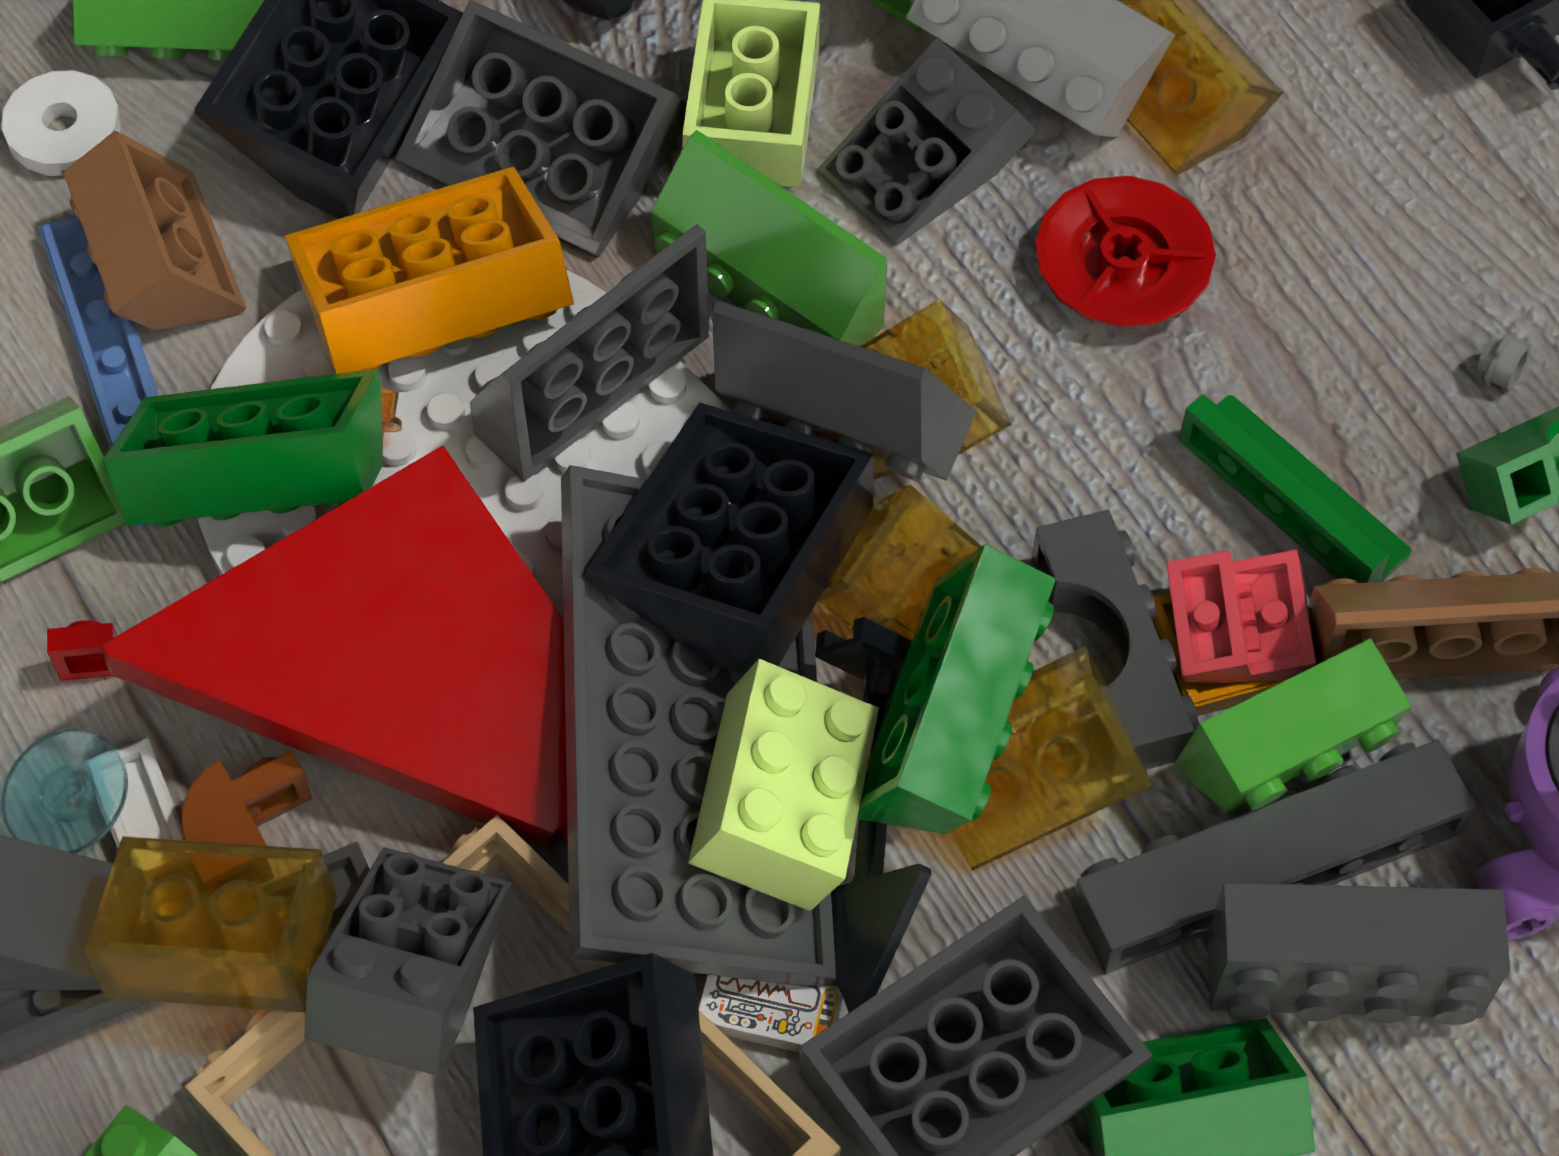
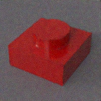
[47,620,118,681]

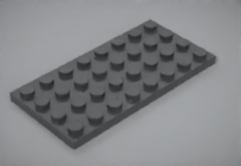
[561,465,836,987]

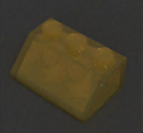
[1119,0,1283,174]
[950,646,1152,871]

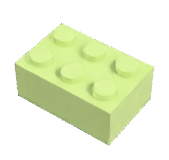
[682,0,820,188]
[688,659,879,911]

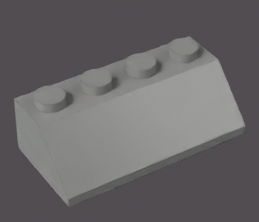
[906,0,1176,137]

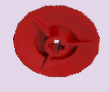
[1035,176,1216,328]

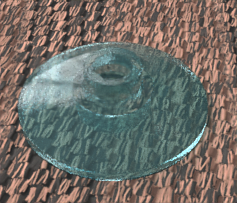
[1,729,128,853]

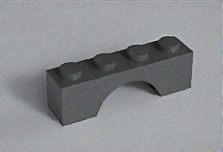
[1032,509,1199,778]

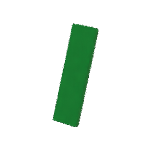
[1179,394,1412,583]

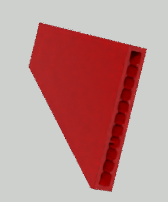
[102,445,568,849]

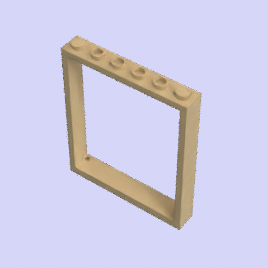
[185,815,841,1156]

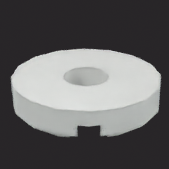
[1,70,121,176]

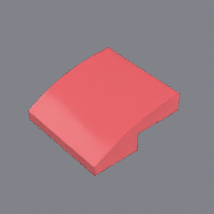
[1166,549,1318,684]

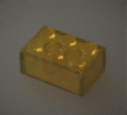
[84,836,338,1013]

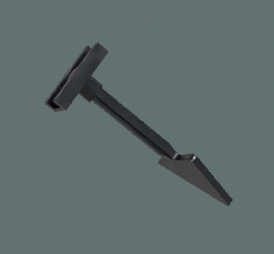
[815,616,932,1013]

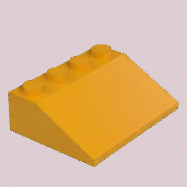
[284,166,574,374]

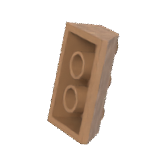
[63,131,247,331]

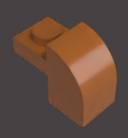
[182,751,313,899]

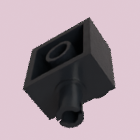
[1405,0,1559,90]

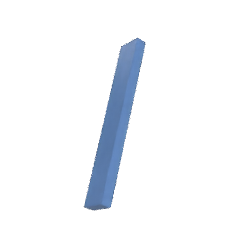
[38,215,159,528]

